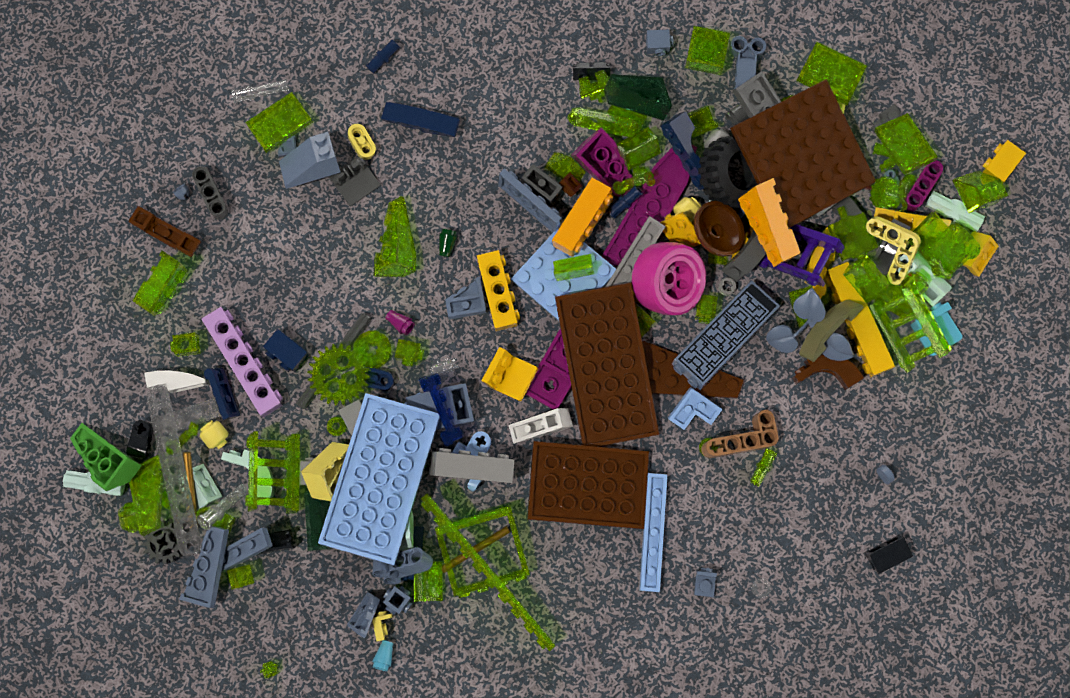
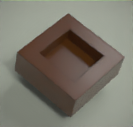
[558,172,582,198]

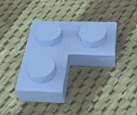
[668,387,722,430]

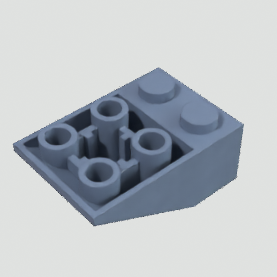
[406,383,474,431]

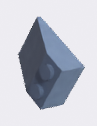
[279,132,341,189]

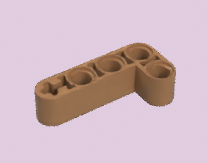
[701,410,778,458]

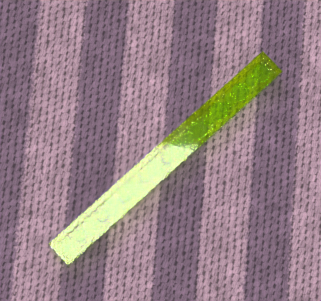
[421,493,555,651]

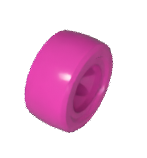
[632,242,706,315]

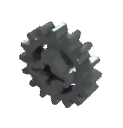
[142,521,186,564]

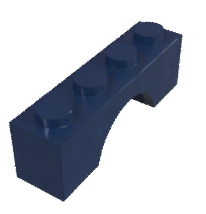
[660,111,704,190]

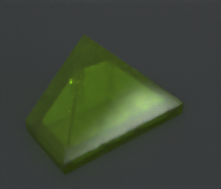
[544,152,586,182]

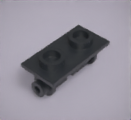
[573,62,611,81]

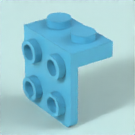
[910,302,963,356]

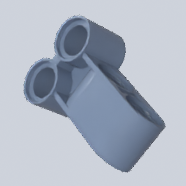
[729,36,766,89]
[373,547,433,585]

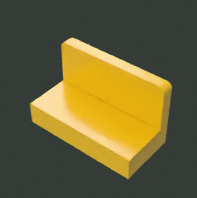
[954,231,999,277]

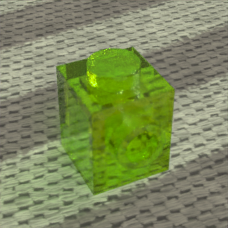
[394,339,425,367]

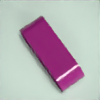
[903,160,943,212]

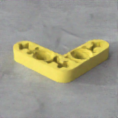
[866,216,921,285]

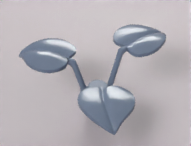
[766,288,854,361]

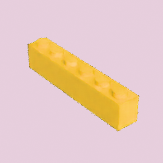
[824,262,895,378]

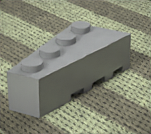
[429,448,515,483]

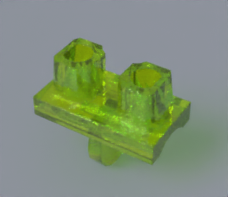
[578,70,613,103]

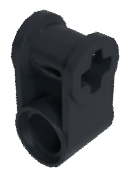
[126,420,154,459]

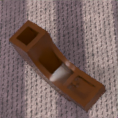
[792,354,864,390]

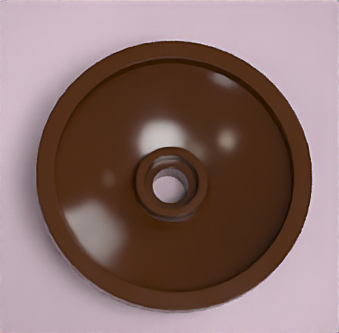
[694,201,745,257]

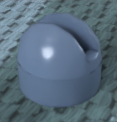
[173,184,190,200]

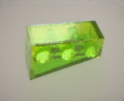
[132,250,188,317]

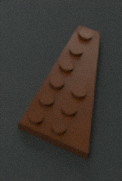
[642,340,744,399]

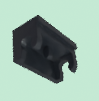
[257,529,294,555]
[864,535,913,574]

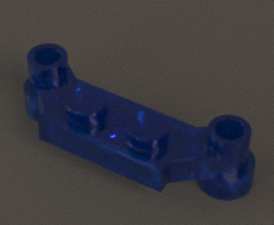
[419,373,464,446]

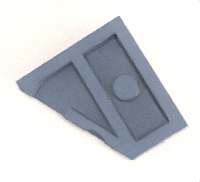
[445,277,486,320]
[347,591,380,638]

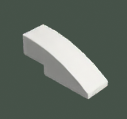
[144,371,209,393]

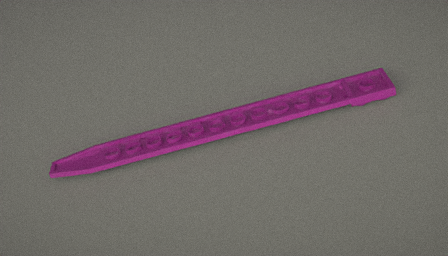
[525,144,697,410]

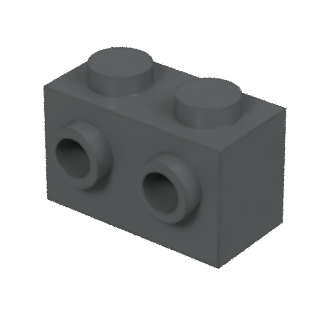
[521,164,563,207]

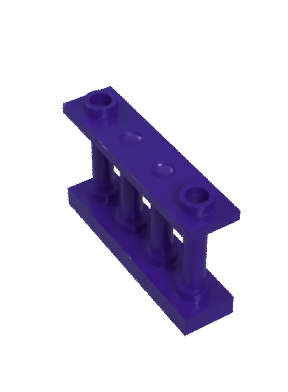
[758,224,845,287]

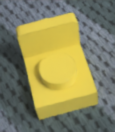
[372,611,393,642]

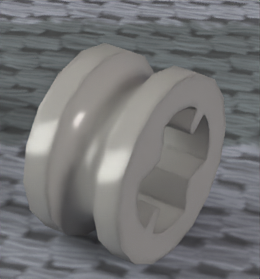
[718,278,736,296]

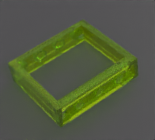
[435,505,530,598]

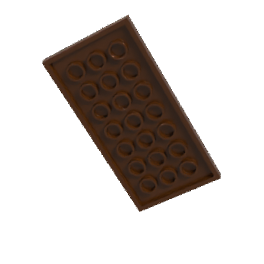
[555,283,659,447]

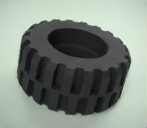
[698,135,758,209]

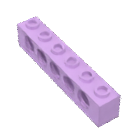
[202,307,283,417]

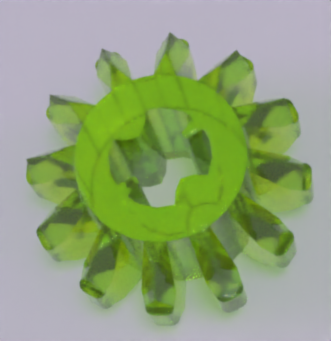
[868,176,901,209]

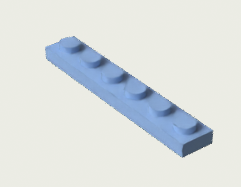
[639,473,667,592]

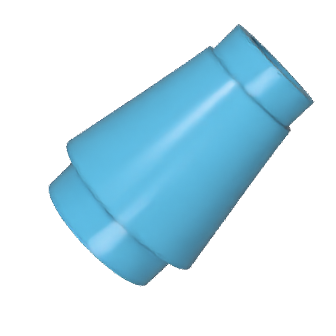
[372,640,393,671]

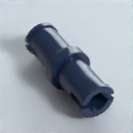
[365,39,400,74]
[607,185,643,219]

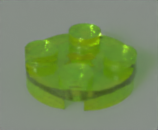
[353,330,392,369]

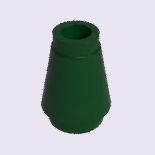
[439,229,458,257]

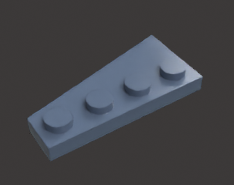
[179,526,229,608]

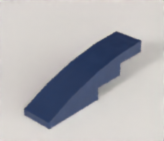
[381,102,460,137]

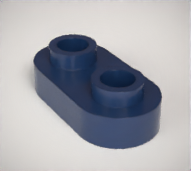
[355,367,394,391]

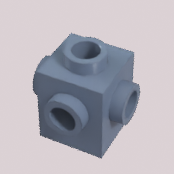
[383,586,412,615]

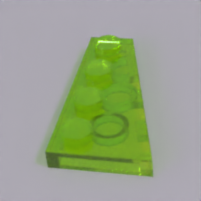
[129,454,164,537]

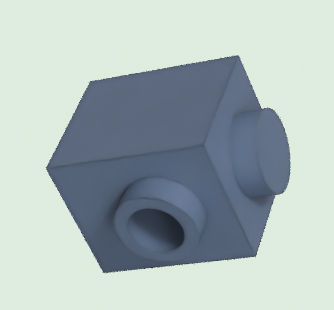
[646,29,673,56]

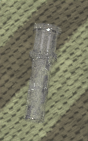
[231,79,289,105]
[197,484,249,531]

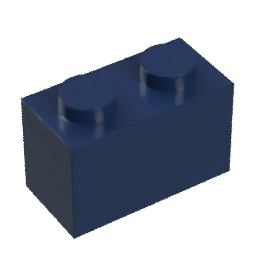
[263,329,309,372]

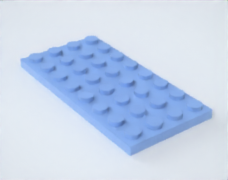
[318,393,441,566]

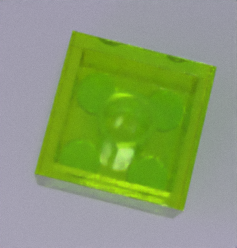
[685,26,730,75]

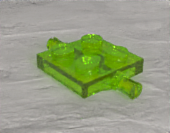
[828,206,878,269]

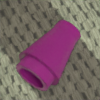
[385,310,415,335]

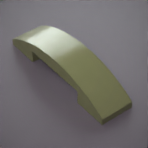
[799,299,864,362]

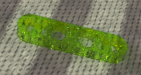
[567,107,639,137]

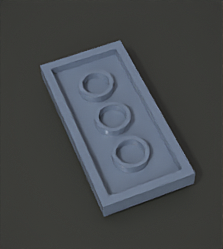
[498,168,561,233]

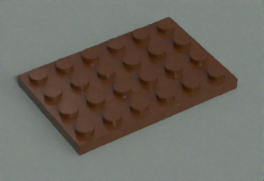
[527,441,649,529]

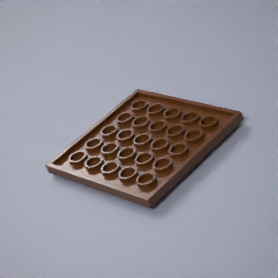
[730,79,876,228]

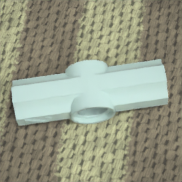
[925,191,985,232]
[63,470,125,496]

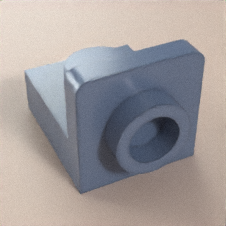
[694,568,717,597]

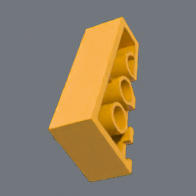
[552,178,613,257]
[738,178,800,267]

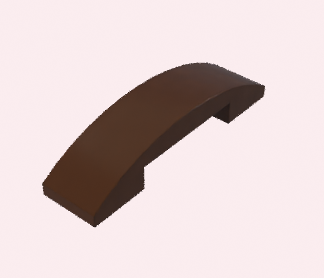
[128,206,201,258]

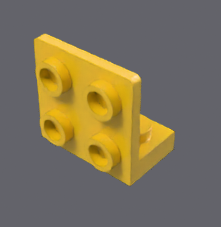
[481,347,538,401]

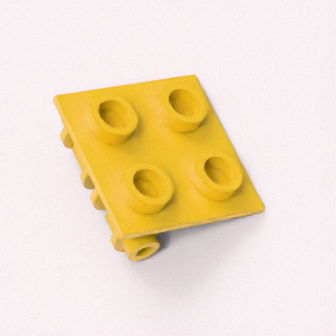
[660,212,701,248]

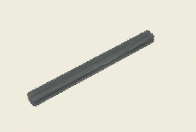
[296,313,371,409]

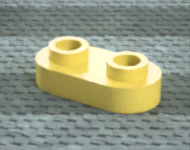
[348,124,376,160]

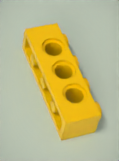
[477,250,520,331]

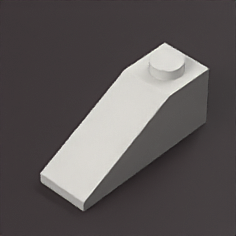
[509,408,573,444]

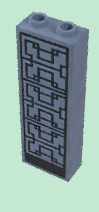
[672,280,780,390]

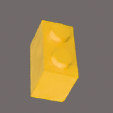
[982,140,1026,187]

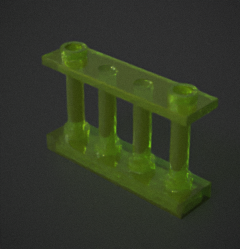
[869,282,952,373]
[245,431,300,514]

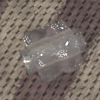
[429,354,458,381]

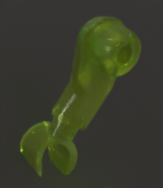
[613,171,655,195]
[892,174,916,211]
[163,421,199,455]

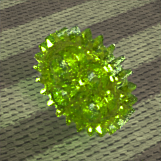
[307,343,371,406]

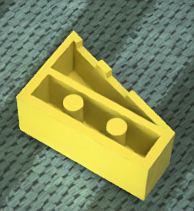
[301,442,349,501]

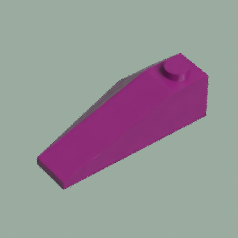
[571,128,636,200]

